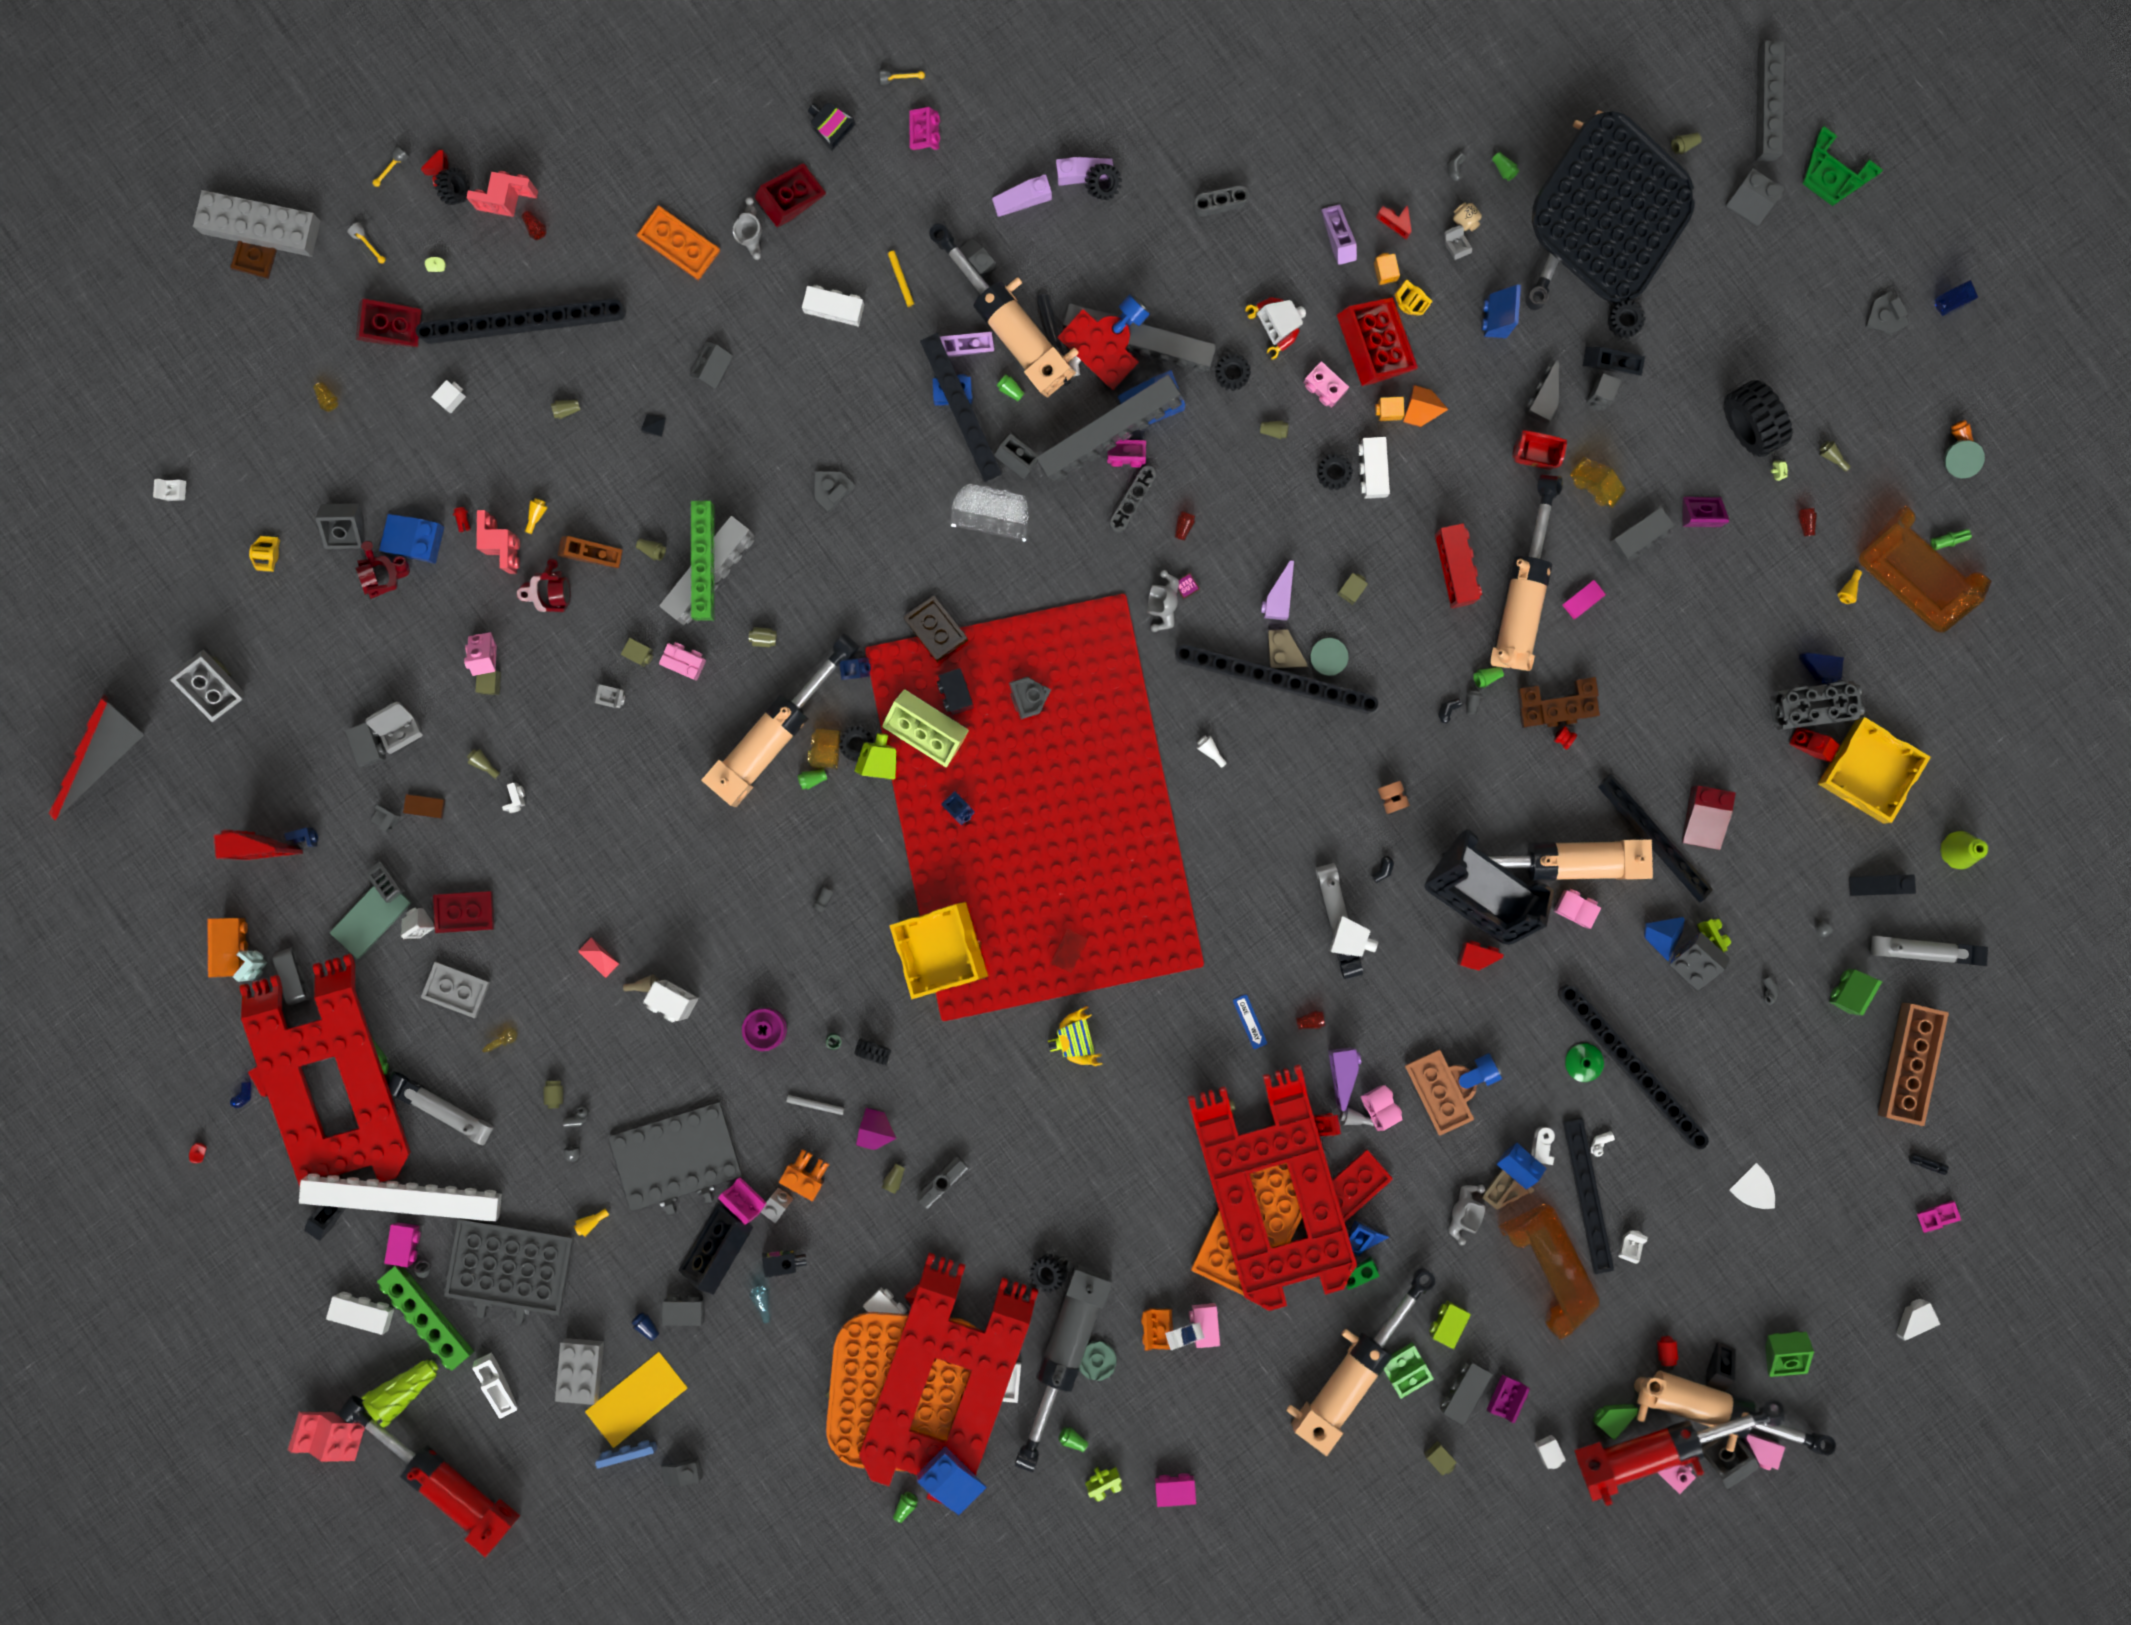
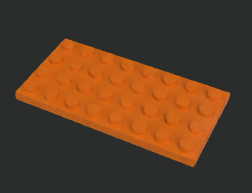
[1191,1129,1302,1296]

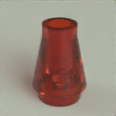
[521,211,547,240]
[1797,508,1817,536]
[1175,511,1196,541]
[1296,1010,1326,1029]

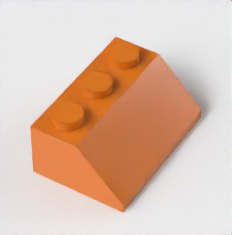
[208,918,248,977]

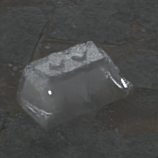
[951,484,1029,541]

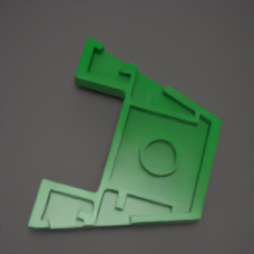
[1802,126,1883,206]

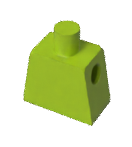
[854,733,896,780]

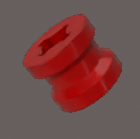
[1553,726,1578,750]

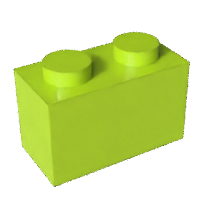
[1429,1301,1471,1349]

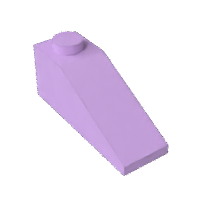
[1056,157,1113,186]
[992,175,1052,217]
[1322,205,1357,265]
[939,332,994,357]
[1261,561,1294,620]

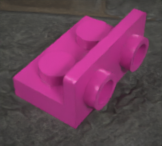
[910,107,940,150]

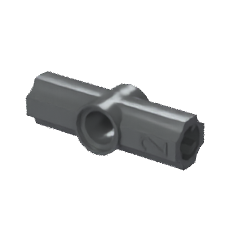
[916,1156,969,1209]

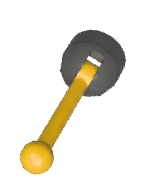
[879,69,925,85]
[373,146,410,187]

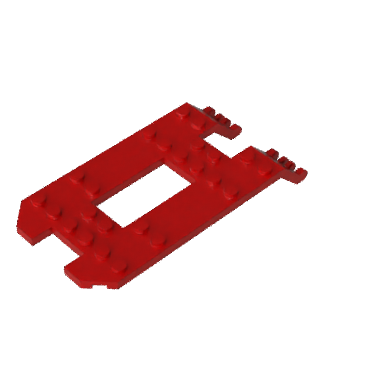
[239,954,411,1186]
[1187,1064,1357,1311]
[859,1252,1039,1504]

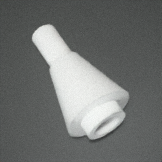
[1197,735,1227,768]

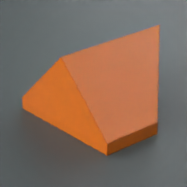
[1403,385,1448,427]

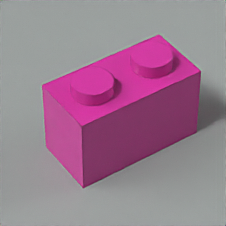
[384,1222,421,1267]
[1155,1473,1196,1507]

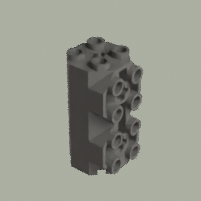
[1770,681,1865,730]

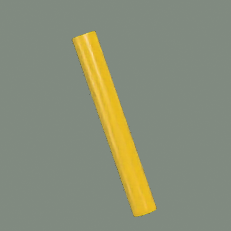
[888,251,914,307]

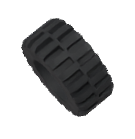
[1723,380,1793,457]

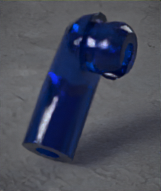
[230,1082,251,1108]

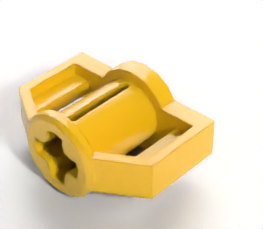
[1395,280,1433,316]
[249,536,280,572]

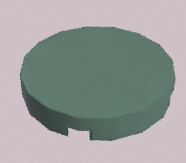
[1944,439,1985,479]
[1310,638,1349,676]
[1080,1341,1116,1381]

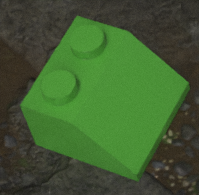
[1829,969,1882,1015]
[1765,1331,1814,1377]

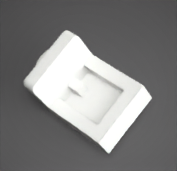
[153,479,186,501]
[502,783,525,813]
[1618,1230,1648,1264]

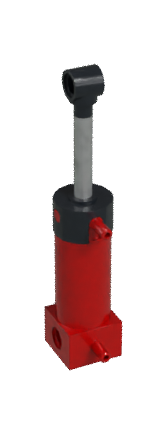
[338,1395,520,1557]
[1574,1400,1785,1506]

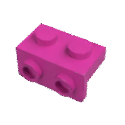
[1107,440,1146,467]
[718,1177,767,1225]

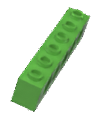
[691,501,715,621]
[377,1266,474,1371]

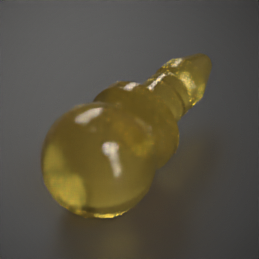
[482,1028,517,1052]

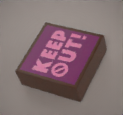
[1178,573,1200,600]

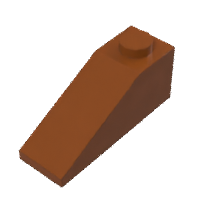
[557,536,622,568]

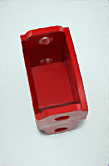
[1512,430,1567,470]

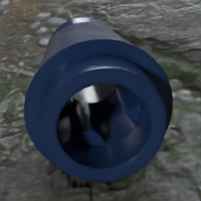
[631,1312,659,1341]

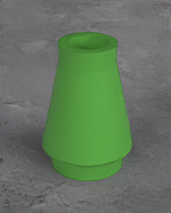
[1492,152,1519,181]
[996,374,1025,402]
[1473,667,1504,688]
[797,769,827,790]
[1058,1427,1088,1452]
[893,1492,918,1523]

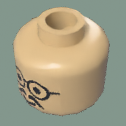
[1453,202,1482,232]

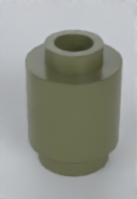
[749,627,777,648]
[543,1081,563,1109]

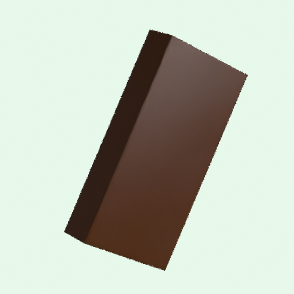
[403,794,445,819]

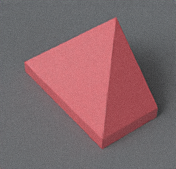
[578,937,619,978]

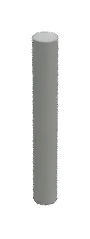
[787,1095,845,1115]

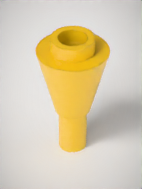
[525,498,548,534]
[1837,570,1862,604]
[574,1208,609,1237]

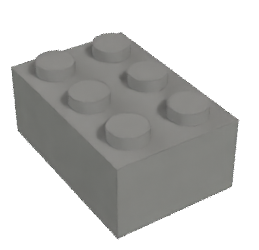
[170,649,244,722]
[555,1338,604,1405]

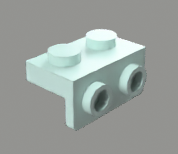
[233,950,268,982]

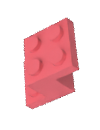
[467,171,538,217]
[477,510,520,574]
[288,1412,365,1462]

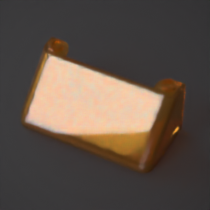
[1859,505,1992,632]
[1498,1204,1600,1340]

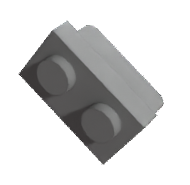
[365,702,423,754]

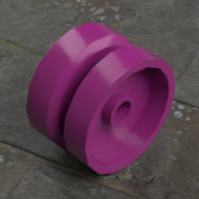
[742,1008,787,1052]

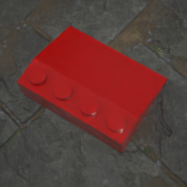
[1336,297,1418,386]
[214,830,303,860]

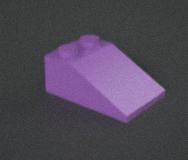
[1328,1047,1361,1111]

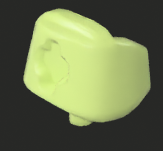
[425,257,446,272]
[1771,460,1788,481]

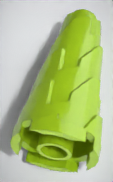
[361,1360,439,1428]

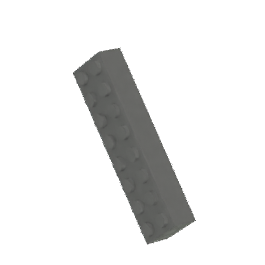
[1036,375,1184,481]

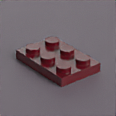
[433,891,495,933]

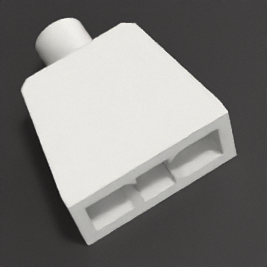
[1329,916,1378,956]

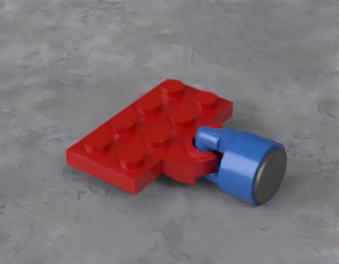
[1057,294,1150,390]

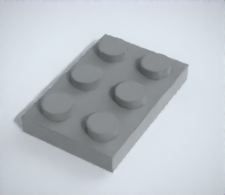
[421,962,490,1018]

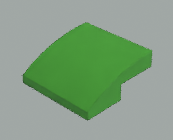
[1384,1343,1434,1399]

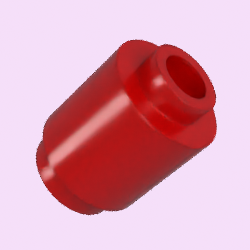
[1657,1336,1678,1366]

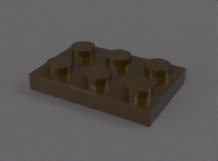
[903,596,968,662]

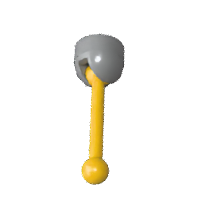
[347,222,385,264]

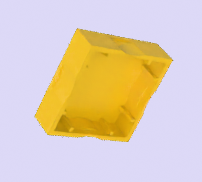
[1818,717,1931,824]
[889,902,988,999]

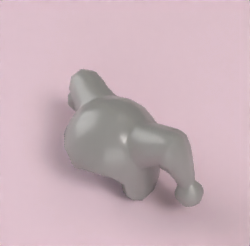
[732,197,762,260]
[1147,570,1179,632]
[1448,1185,1486,1245]

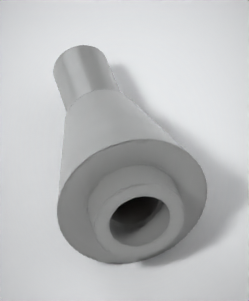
[1339,1107,1374,1126]

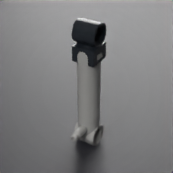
[1315,863,1363,979]
[1871,936,1988,966]
[387,1071,494,1145]

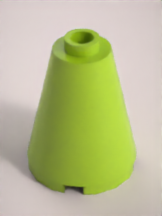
[1940,831,1988,869]

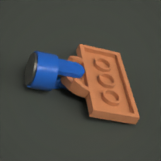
[1405,1049,1503,1136]

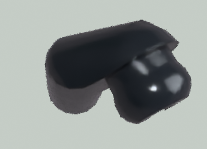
[1438,698,1462,723]
[1372,856,1394,883]

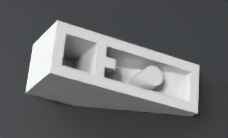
[401,907,435,939]

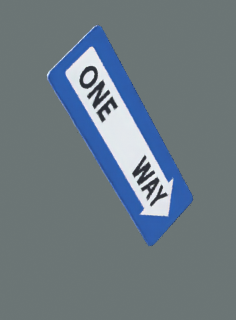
[1233,995,1267,1049]

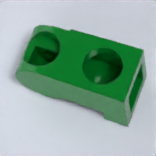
[1346,1257,1380,1289]

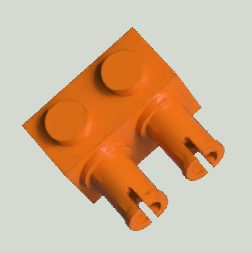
[779,1149,830,1202]

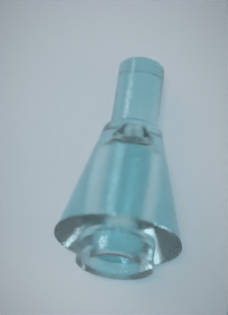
[749,1286,771,1323]

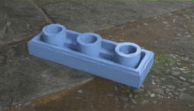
[595,1440,657,1469]

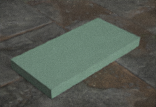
[330,877,412,959]

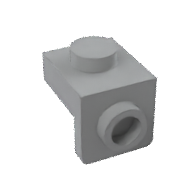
[1444,225,1472,260]
[593,684,625,708]
[761,1188,793,1223]

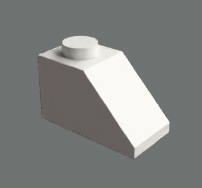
[1896,1299,1940,1341]

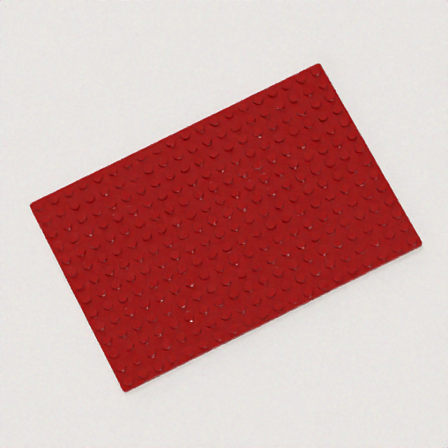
[865,594,1204,1021]

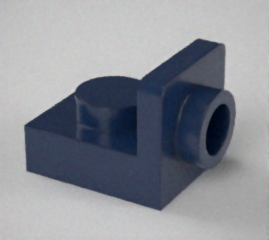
[839,657,871,680]
[941,791,975,825]
[284,828,318,847]

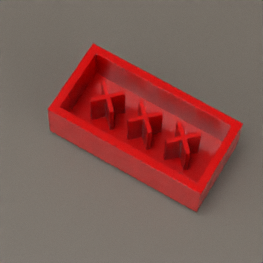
[1435,523,1482,609]

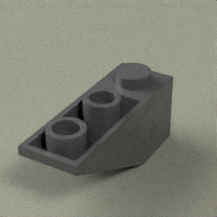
[1526,360,1559,425]

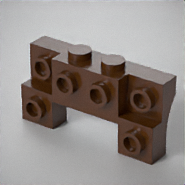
[1518,677,1600,728]

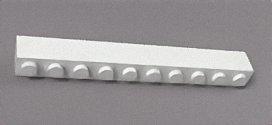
[299,1174,502,1221]

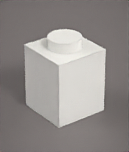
[431,380,466,413]
[1534,1435,1566,1469]

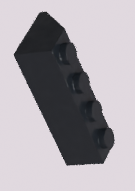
[678,1204,754,1295]

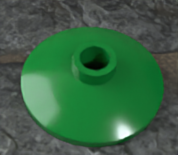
[1565,1043,1604,1082]

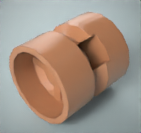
[1378,780,1410,814]

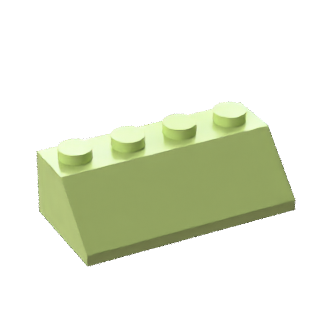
[882,689,969,768]

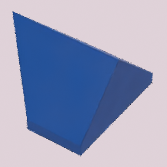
[1644,917,1685,961]
[1348,1220,1389,1256]

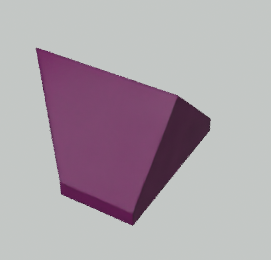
[856,1107,897,1150]

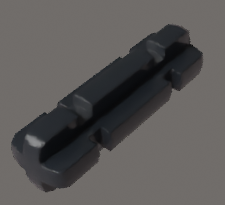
[1909,1153,1949,1175]

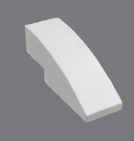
[472,1353,518,1418]

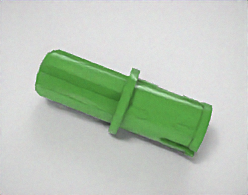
[1931,529,1972,550]

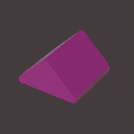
[1683,497,1729,527]

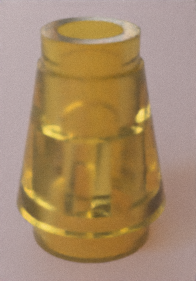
[313,382,338,412]

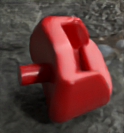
[189,1143,207,1163]

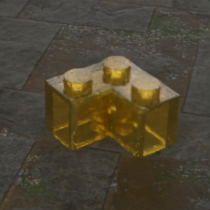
[1570,457,1626,508]
[807,729,841,770]

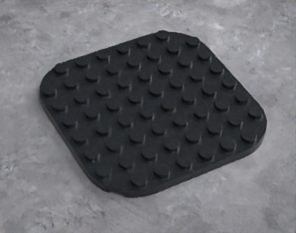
[1532,111,1695,302]

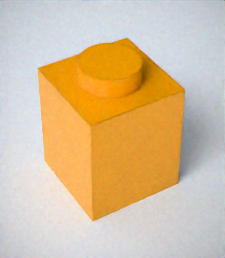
[1374,253,1400,285]
[1375,397,1404,421]

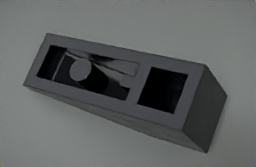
[1582,347,1645,376]
[1849,874,1916,896]

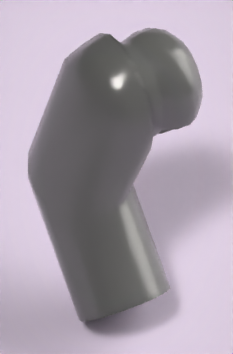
[563,1106,589,1128]

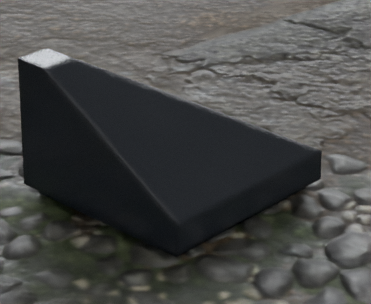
[641,414,666,437]

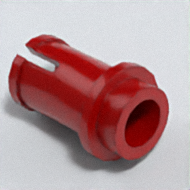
[453,507,471,532]

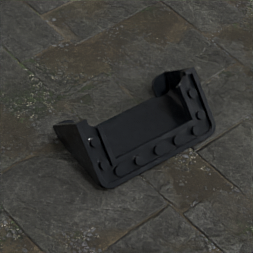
[1425,829,1554,945]

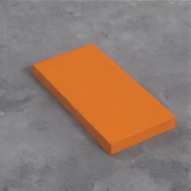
[636,205,721,281]

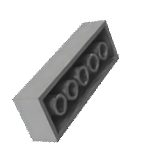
[193,190,321,257]
[659,516,755,625]

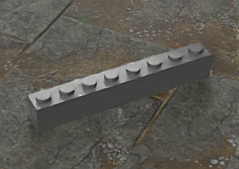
[1063,303,1216,372]

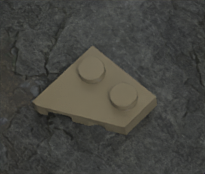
[1268,629,1307,669]
[1481,1169,1534,1210]

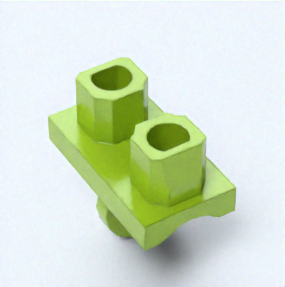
[1697,919,1731,952]
[1085,1467,1122,1502]

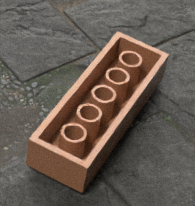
[1878,1003,1949,1126]

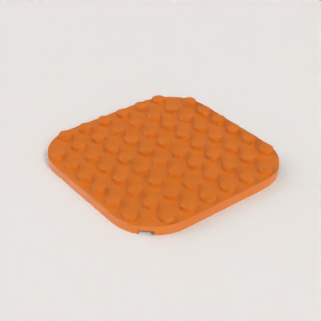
[826,1312,978,1471]

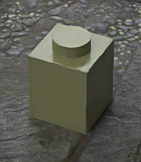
[1337,573,1368,605]
[620,638,653,667]
[475,670,501,695]
[1424,1441,1457,1476]

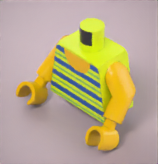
[1048,1006,1103,1066]

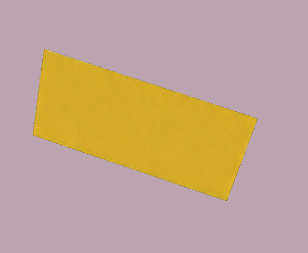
[585,1352,687,1448]

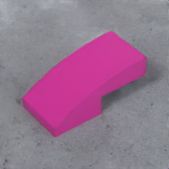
[1563,580,1606,620]
[1917,1200,1961,1233]

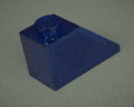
[1935,280,1979,317]
[1799,653,1844,684]

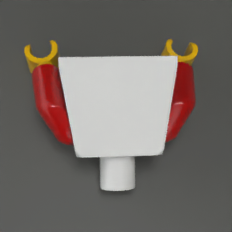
[1245,297,1306,359]

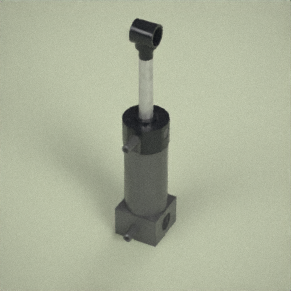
[1014,1263,1112,1473]

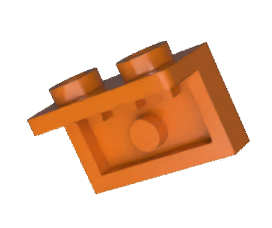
[1141,1308,1173,1351]

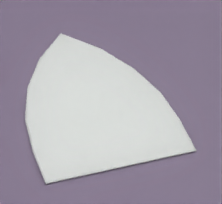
[1730,1163,1775,1209]

